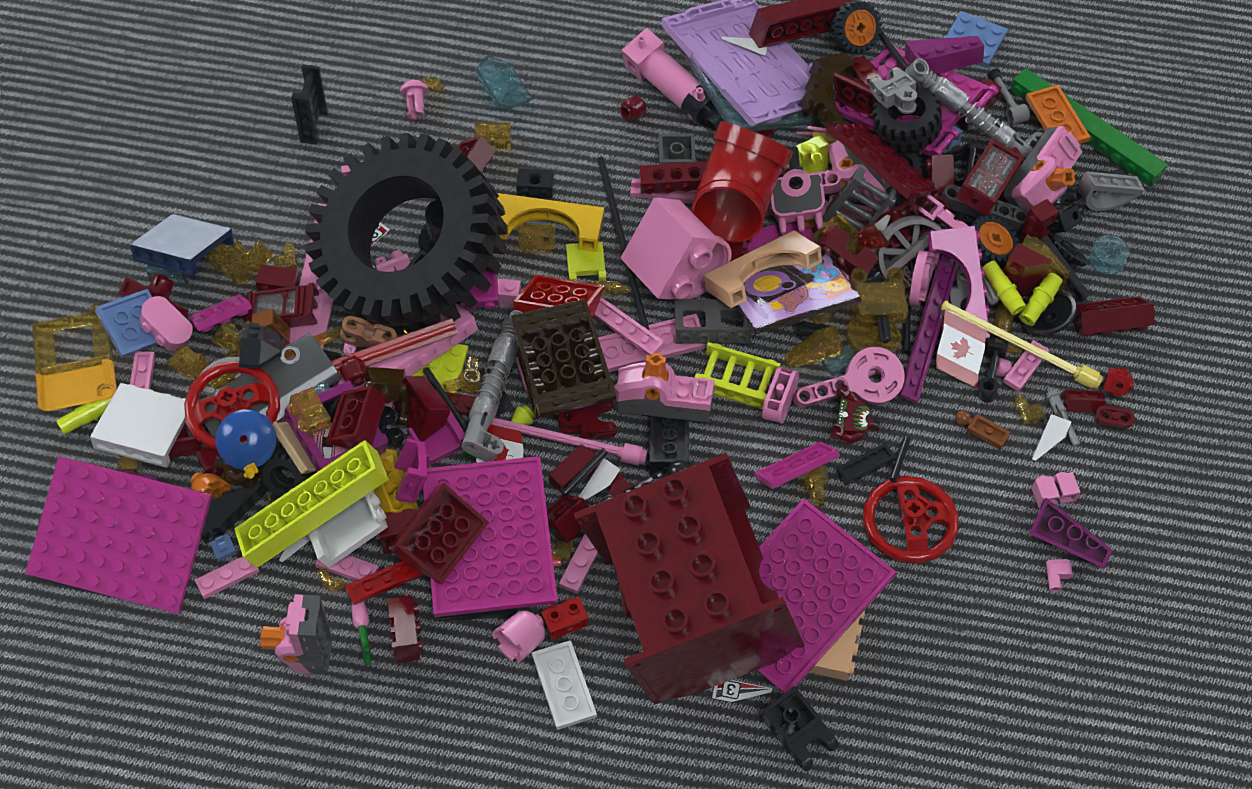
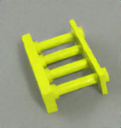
[695,342,781,409]

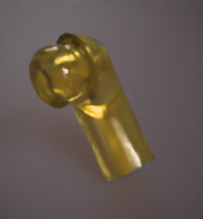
[317,568,345,591]

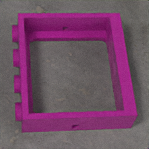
[285,381,388,472]

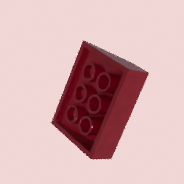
[388,483,489,584]

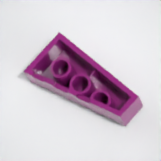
[905,36,984,74]

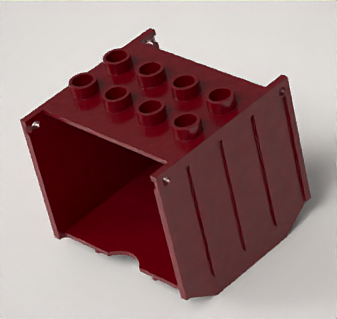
[574,452,805,705]

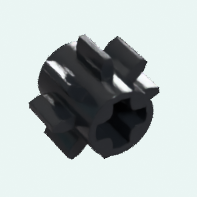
[863,269,886,291]

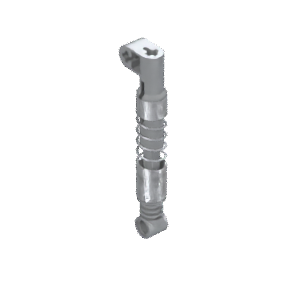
[905,59,1043,157]
[461,310,523,462]

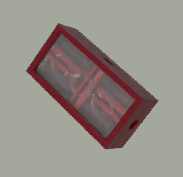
[956,139,1023,216]

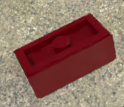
[1063,390,1105,413]

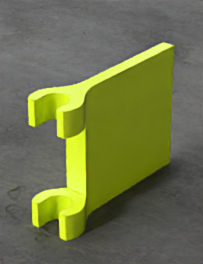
[566,242,606,285]

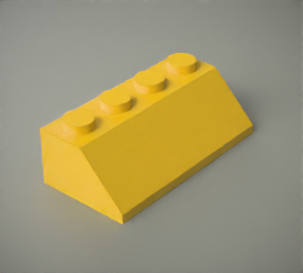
[373,449,419,513]

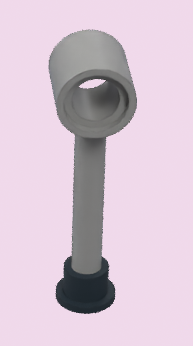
[987,68,1030,125]

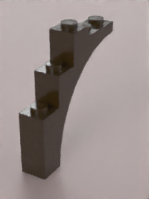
[800,52,855,128]

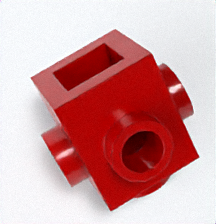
[1103,367,1134,397]

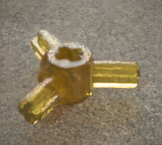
[443,355,483,393]

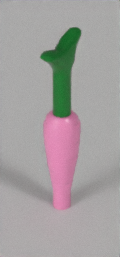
[352,601,371,665]

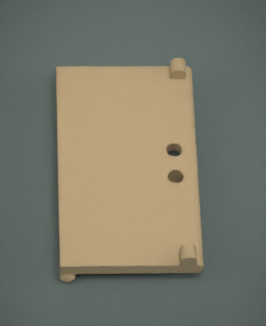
[273,421,316,474]

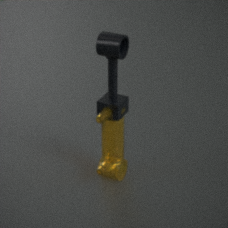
[977,300,1023,403]

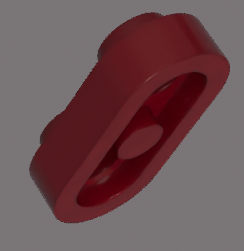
[1095,406,1135,429]

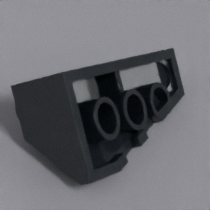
[201,479,267,544]

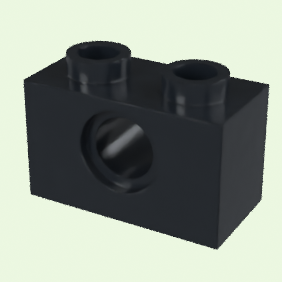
[516,168,554,199]

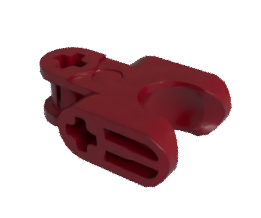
[558,401,618,440]

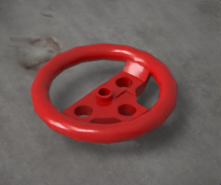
[184,361,280,450]
[863,476,959,564]

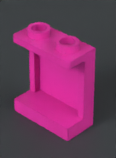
[460,270,499,311]
[406,411,465,467]
[395,439,427,503]

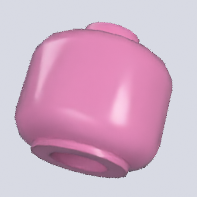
[995,358,1012,377]

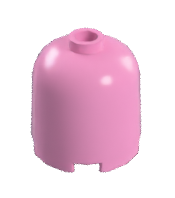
[493,611,545,663]

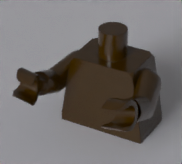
[363,367,409,425]

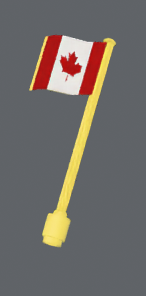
[936,301,1103,389]

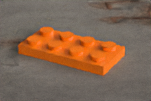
[1025,85,1090,144]

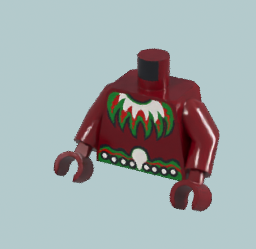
[830,383,881,445]

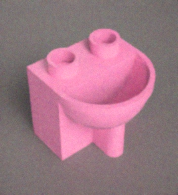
[621,197,731,299]

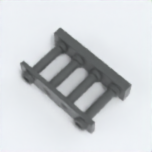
[823,166,897,240]

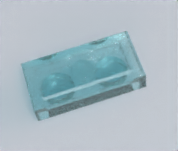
[821,342,864,376]

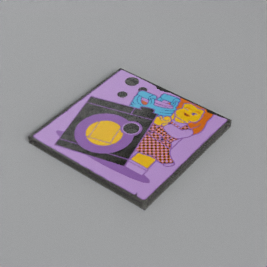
[735,244,861,335]

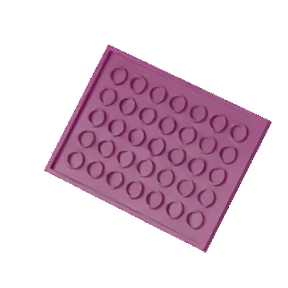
[25,456,212,614]
[423,456,558,617]
[757,498,897,693]

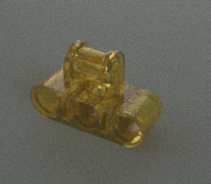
[206,241,254,285]
[167,346,219,387]

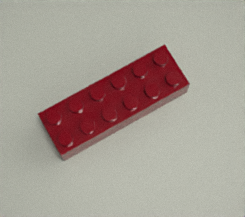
[749,0,852,48]

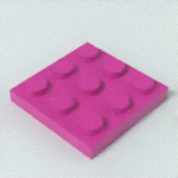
[188,294,252,332]

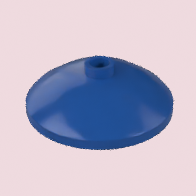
[216,410,277,470]

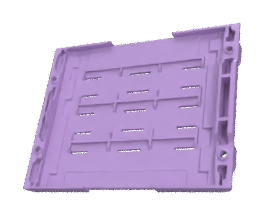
[661,0,835,126]

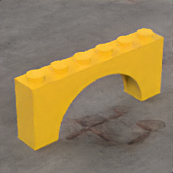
[497,193,604,252]

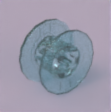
[1089,235,1129,275]

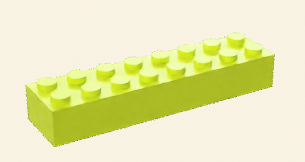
[234,440,389,568]

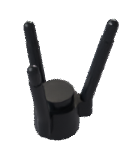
[798,320,845,355]

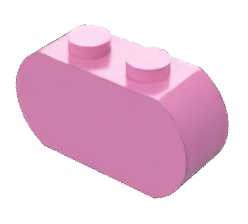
[139,296,193,351]
[762,366,799,424]

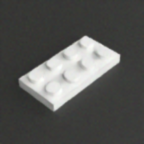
[531,640,597,730]

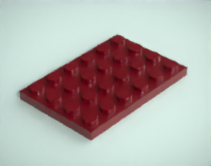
[826,123,939,199]

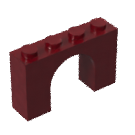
[549,444,634,496]

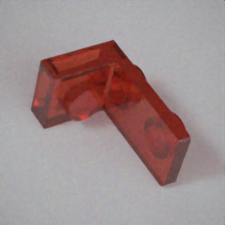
[855,222,889,249]

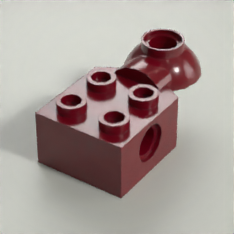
[876,196,949,249]

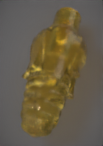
[586,279,630,296]

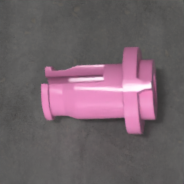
[400,80,428,120]

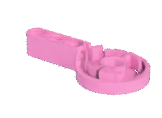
[909,226,947,307]
[793,347,905,408]

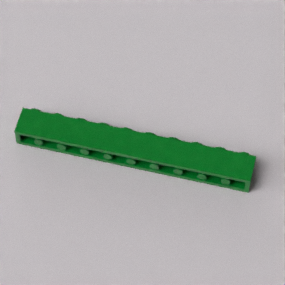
[1010,68,1168,187]

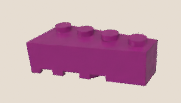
[1029,498,1113,568]

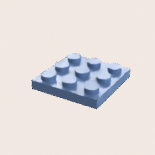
[946,11,1008,68]
[95,289,158,358]

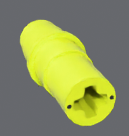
[983,261,1026,315]
[1019,273,1062,326]
[56,398,112,435]

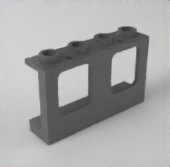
[674,299,752,344]

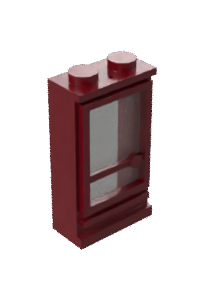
[244,282,319,328]

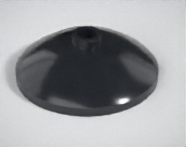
[1022,291,1077,336]

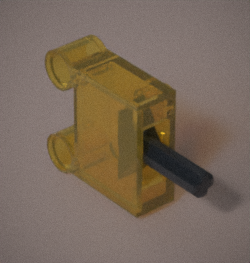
[849,267,908,344]

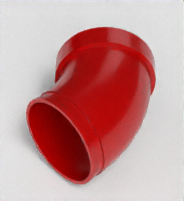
[692,121,793,243]

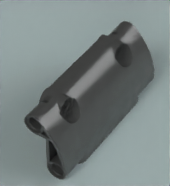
[200,332,341,437]

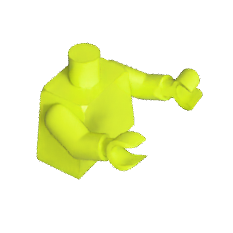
[788,136,829,174]

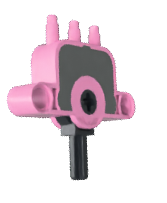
[770,146,842,234]

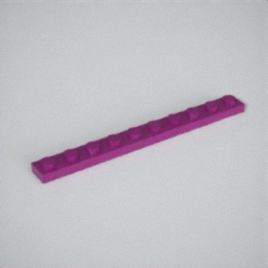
[899,253,959,404]

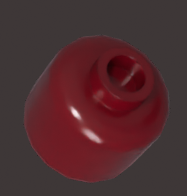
[620,96,646,121]
[340,356,367,387]

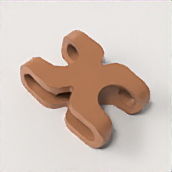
[340,316,397,348]

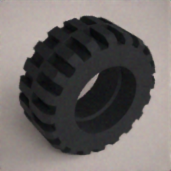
[872,85,942,153]

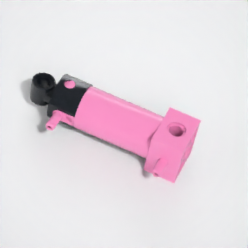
[622,28,729,131]

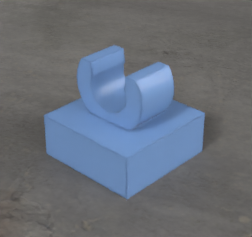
[210,534,237,562]

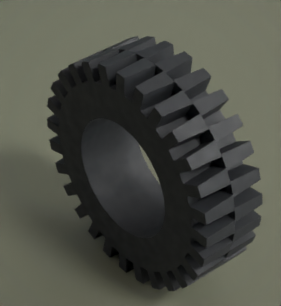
[305,133,508,335]

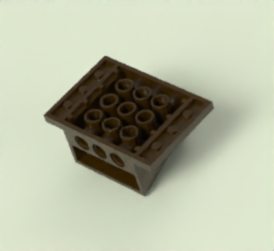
[511,299,616,419]

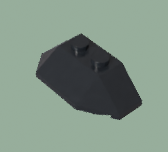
[239,323,284,368]

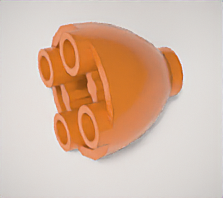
[190,472,231,499]

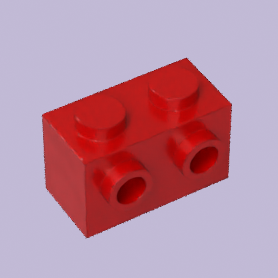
[541,597,589,641]

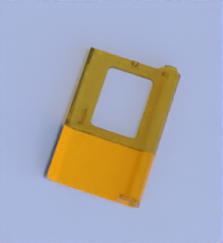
[32,304,117,411]

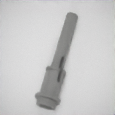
[1046,390,1080,447]

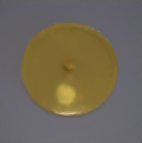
[846,314,901,358]

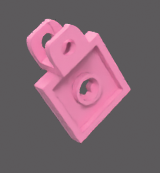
[917,195,969,229]

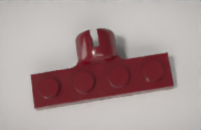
[118,273,189,317]

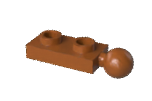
[955,410,1011,450]

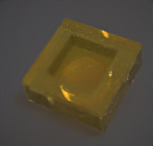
[422,76,445,91]

